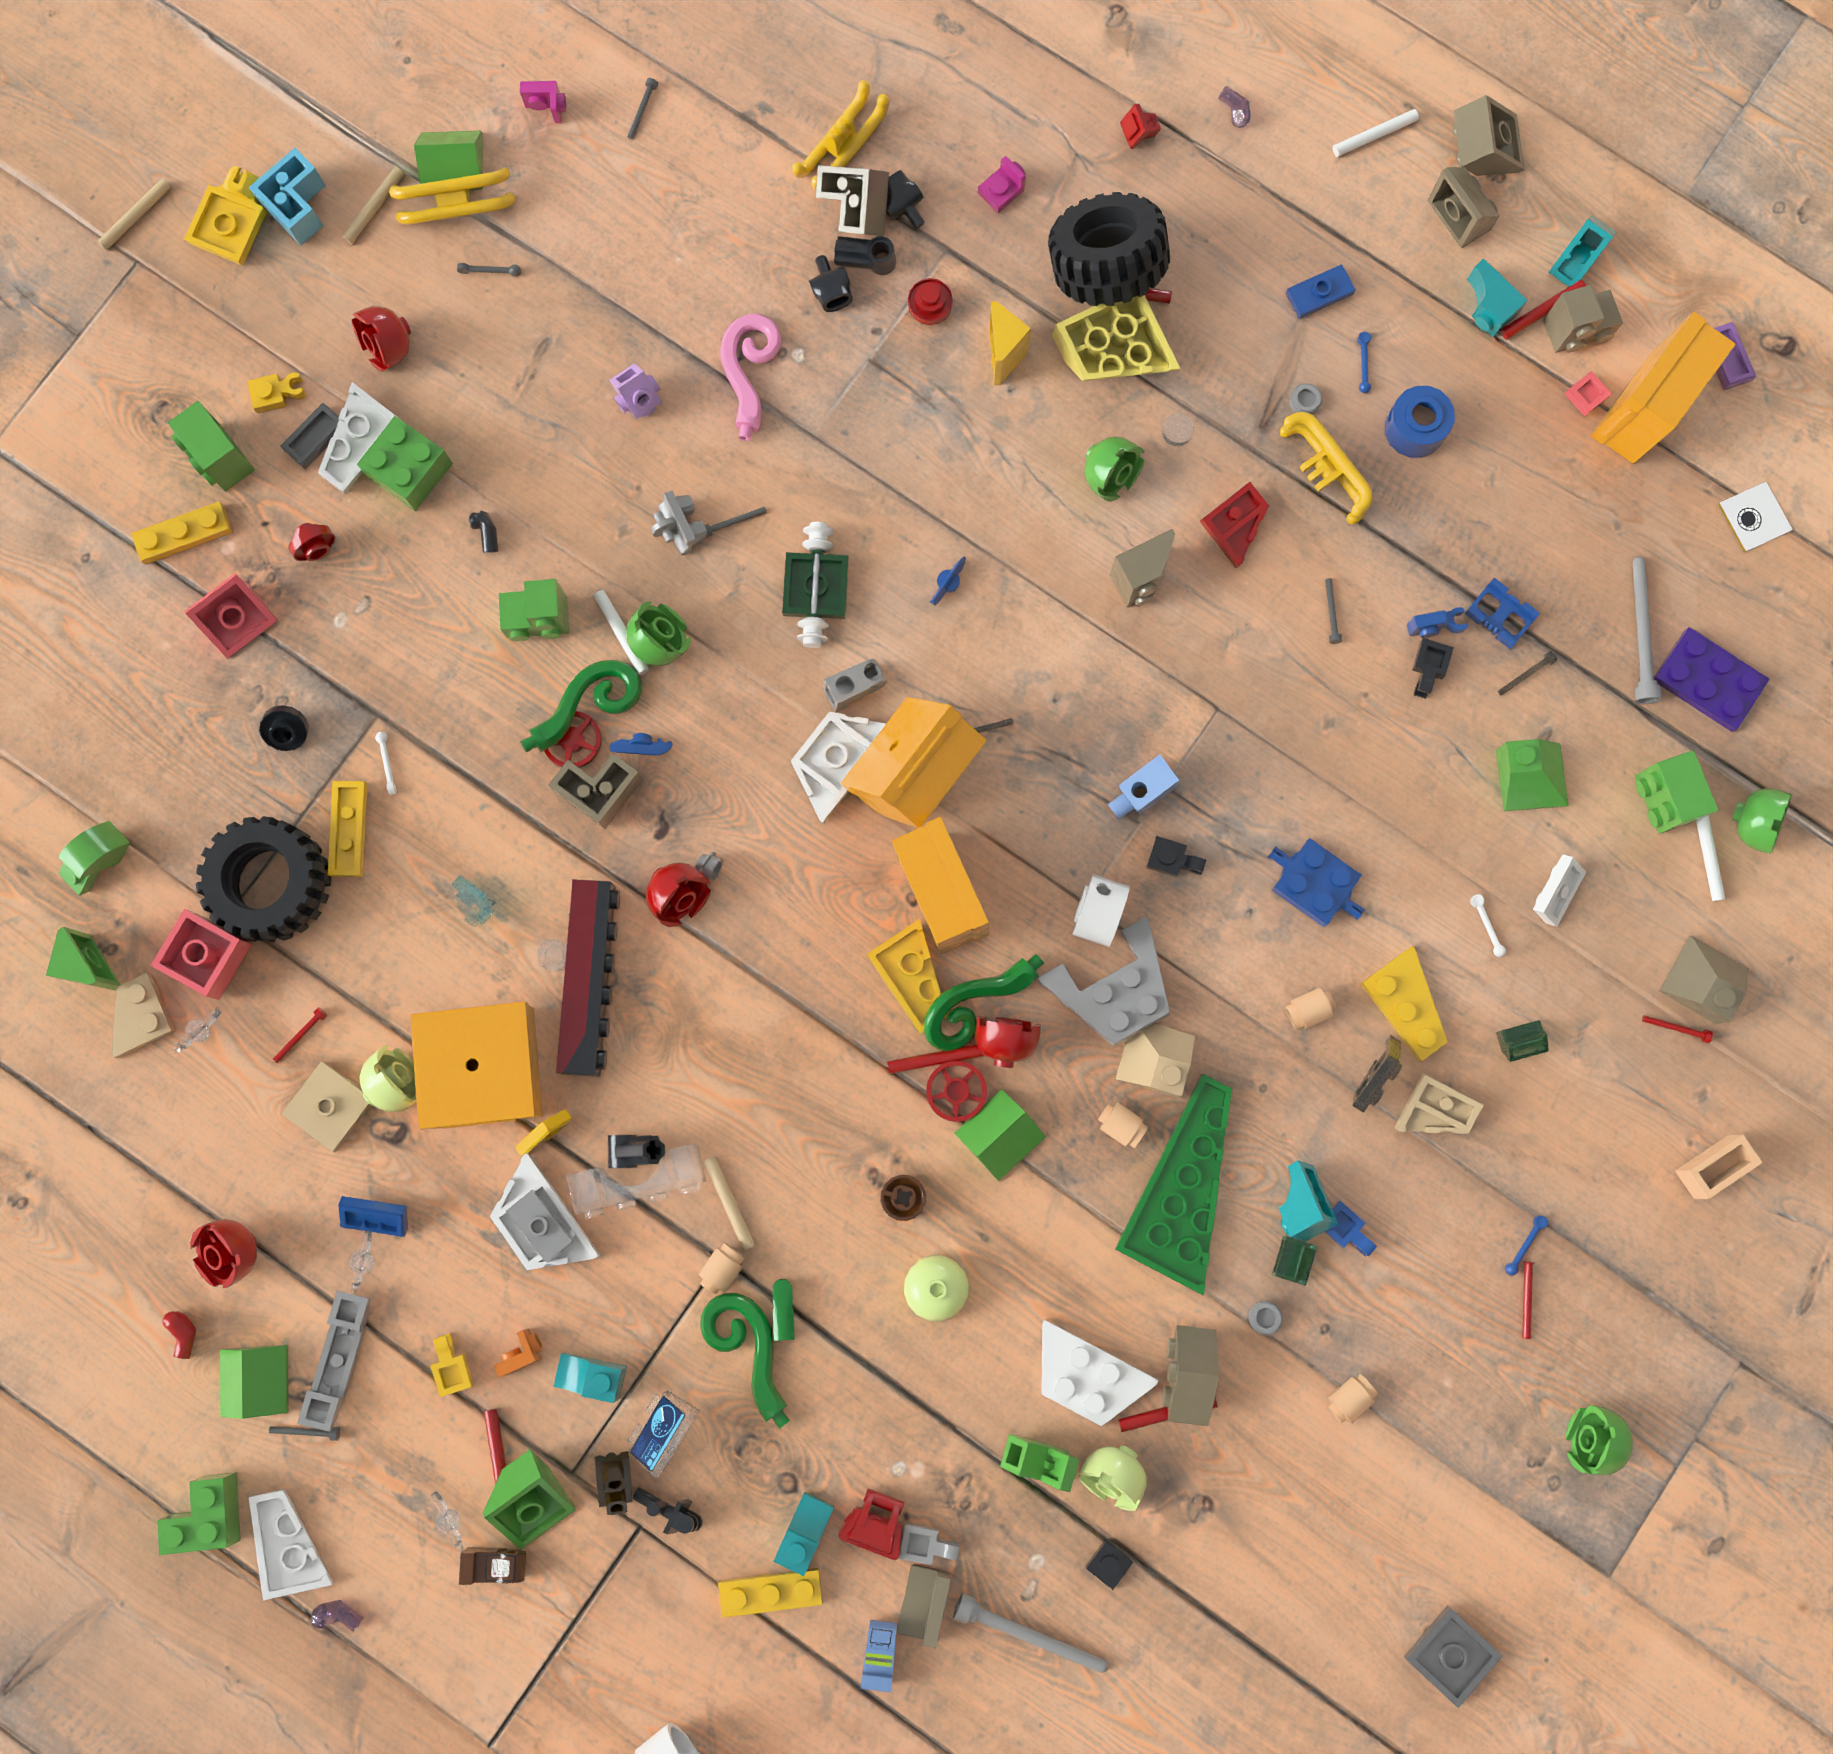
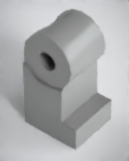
[823,659,887,713]

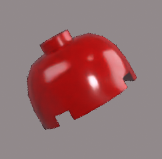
[352,306,411,372]
[646,862,711,927]
[976,1016,1041,1068]
[190,1219,257,1288]

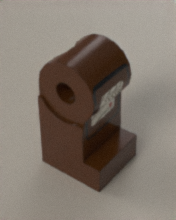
[459,1547,526,1585]

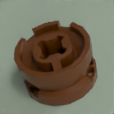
[880,1175,926,1221]

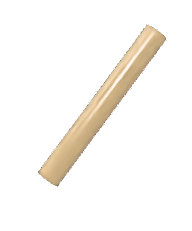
[342,165,405,245]
[97,178,171,251]
[704,1156,756,1251]

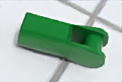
[772,1279,794,1341]

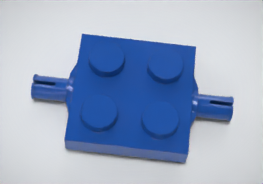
[1268,838,1365,927]

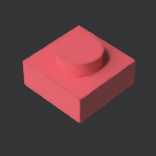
[1565,371,1612,416]

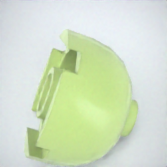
[359,1046,417,1112]
[904,1255,969,1322]
[1078,1445,1147,1511]

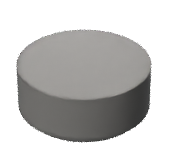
[1289,384,1322,415]
[1248,1301,1283,1335]

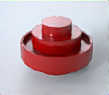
[908,278,953,325]
[288,523,336,561]

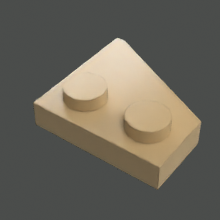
[112,973,176,1058]
[1394,1073,1484,1134]

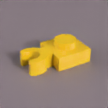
[247,372,307,413]

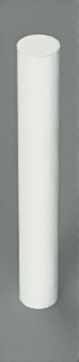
[1333,109,1419,157]
[594,590,650,675]
[1696,815,1726,902]

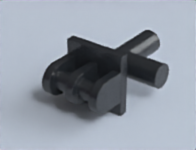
[632,1487,703,1535]

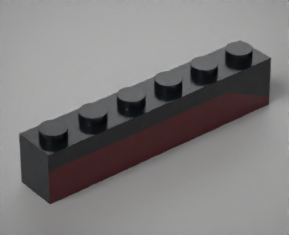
[556,879,620,1077]

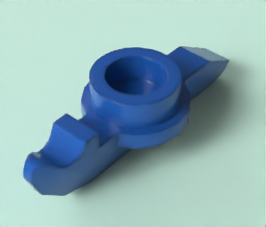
[930,556,966,606]
[610,733,673,756]

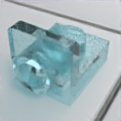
[452,875,496,927]

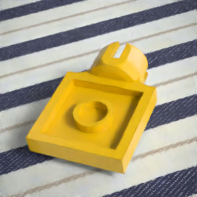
[184,166,268,266]

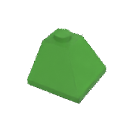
[1496,739,1568,812]
[483,1449,576,1550]

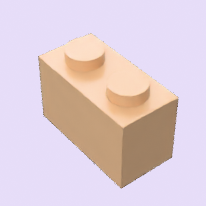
[1675,1135,1763,1199]

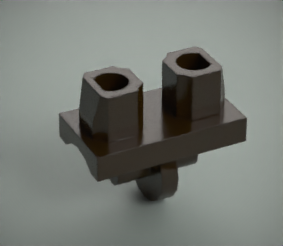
[594,1451,633,1515]

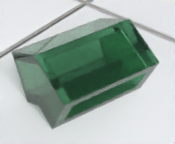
[1496,1020,1549,1062]
[1272,1236,1318,1286]

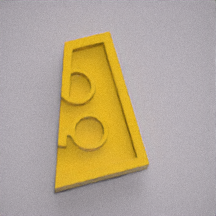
[866,919,947,1035]

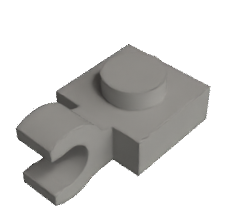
[899,1522,960,1566]

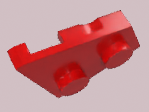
[1200,481,1269,568]

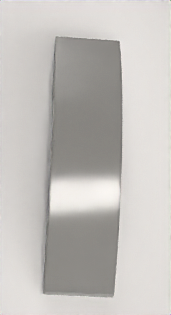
[297,1291,370,1432]

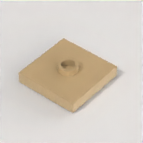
[281,1061,371,1152]

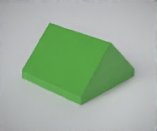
[414,130,483,190]
[46,927,121,991]
[954,1089,1046,1181]
[220,1345,289,1419]

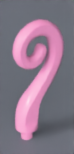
[720,313,781,441]

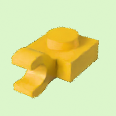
[430,1333,474,1397]

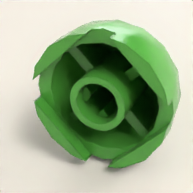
[1084,436,1144,502]
[626,602,691,666]
[1732,788,1792,854]
[1566,1405,1633,1475]

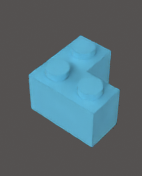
[249,148,326,246]

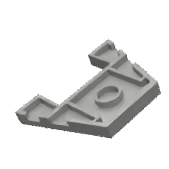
[1038,917,1170,1047]

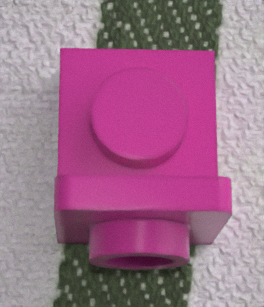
[520,81,566,123]
[977,156,1026,213]

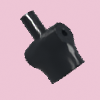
[886,170,925,230]
[809,255,853,312]

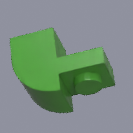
[58,821,130,896]
[1000,1434,1079,1492]

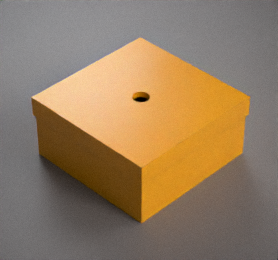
[1590,311,1736,464]
[840,697,987,828]
[891,816,990,954]
[410,1001,543,1130]

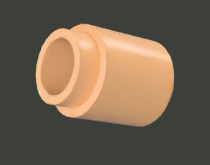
[1285,988,1336,1030]
[1098,1102,1148,1148]
[699,1243,745,1295]
[1328,1374,1378,1424]

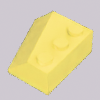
[1052,295,1180,381]

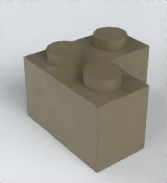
[816,165,889,236]
[1543,285,1623,353]
[548,753,644,829]
[1162,1325,1220,1426]

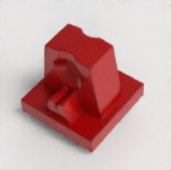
[1120,104,1161,149]

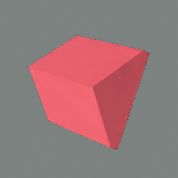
[184,573,278,659]

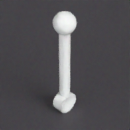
[375,732,397,795]
[1470,894,1506,957]

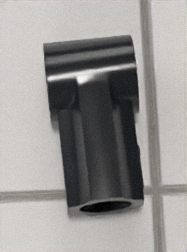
[834,236,896,275]
[608,1135,665,1168]

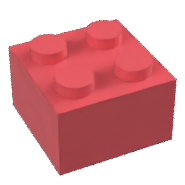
[150,909,252,1000]

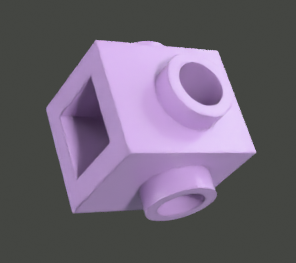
[609,363,662,419]

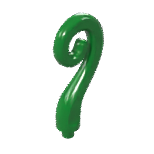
[520,660,642,753]
[924,954,1044,1051]
[700,1293,790,1429]

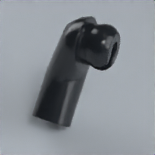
[469,510,498,553]

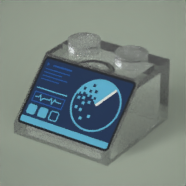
[628,1390,701,1479]

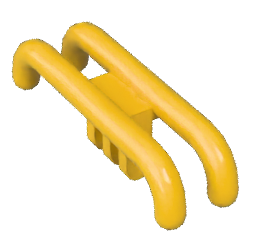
[792,80,889,191]
[389,167,516,225]
[1279,412,1373,525]

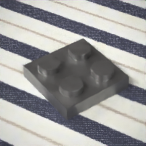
[1404,1605,1502,1708]

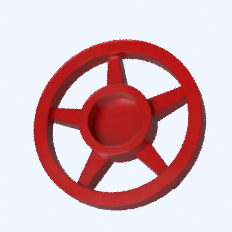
[544,711,602,768]
[926,1061,987,1122]

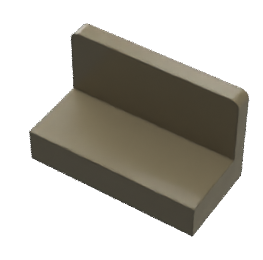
[897,1564,951,1648]

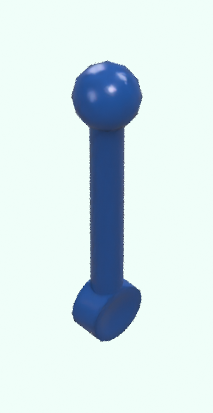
[1358,332,1371,394]
[1505,1216,1548,1276]

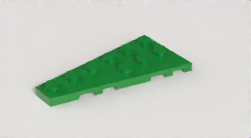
[1114,1074,1232,1296]

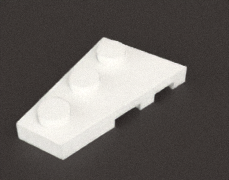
[318,382,401,494]
[249,1489,334,1600]

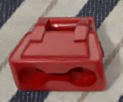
[838,1488,905,1560]

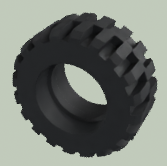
[1048,192,1171,306]
[196,816,331,943]

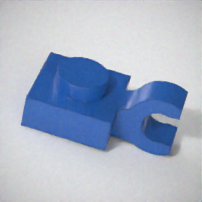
[1407,607,1468,638]
[1325,1201,1377,1257]

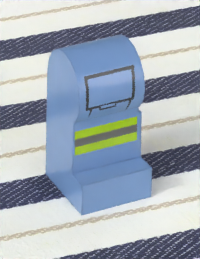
[860,1620,897,1692]

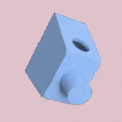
[1107,754,1180,819]

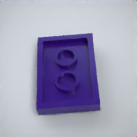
[1654,627,1770,732]

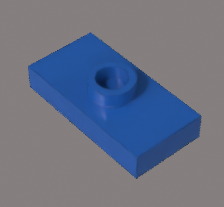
[1286,264,1356,319]
[338,1196,408,1237]

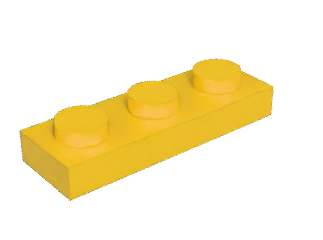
[131,501,233,565]
[328,781,368,877]
[718,1568,823,1618]

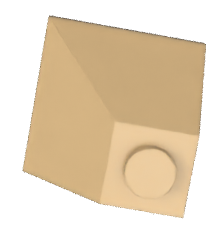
[1115,1024,1195,1098]

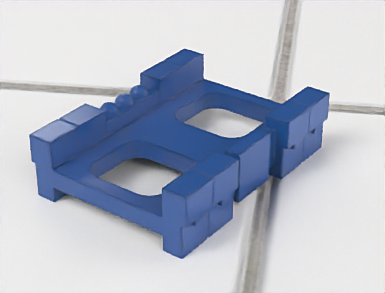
[1464,578,1540,649]

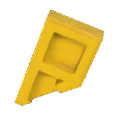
[515,1109,572,1156]

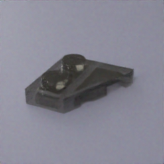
[1352,1035,1403,1113]

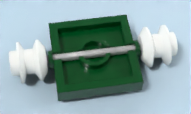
[782,522,849,648]

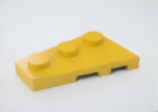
[1360,945,1448,1062]

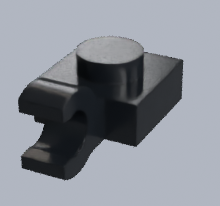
[1412,638,1454,699]
[1147,836,1206,877]

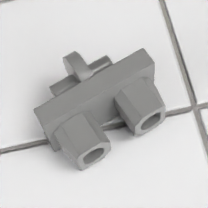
[651,491,707,556]

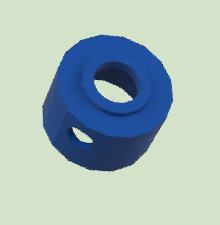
[1385,386,1455,458]

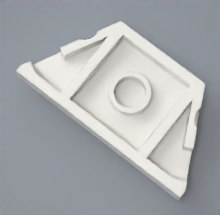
[791,711,886,824]
[490,1153,600,1270]
[1041,1319,1159,1426]

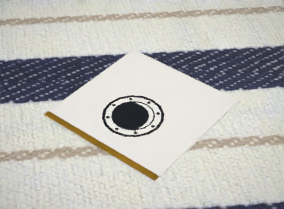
[1717,482,1793,553]

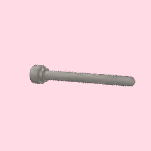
[1632,556,1662,704]
[953,1592,1108,1673]

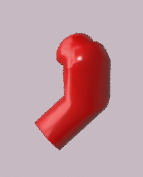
[162,1311,196,1359]

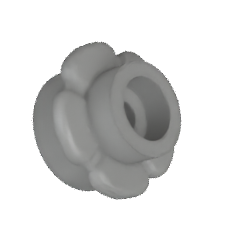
[695,852,723,882]

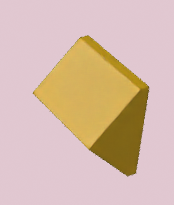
[989,301,1031,386]

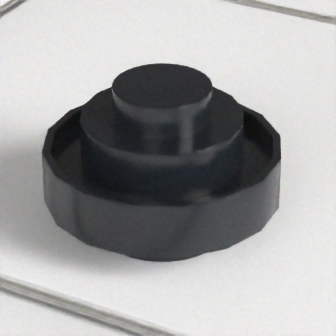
[259,705,309,751]

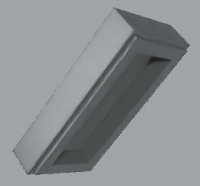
[280,403,339,470]

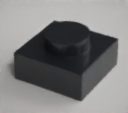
[1085,1539,1133,1590]

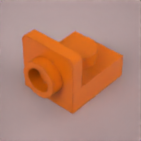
[494,1329,543,1378]

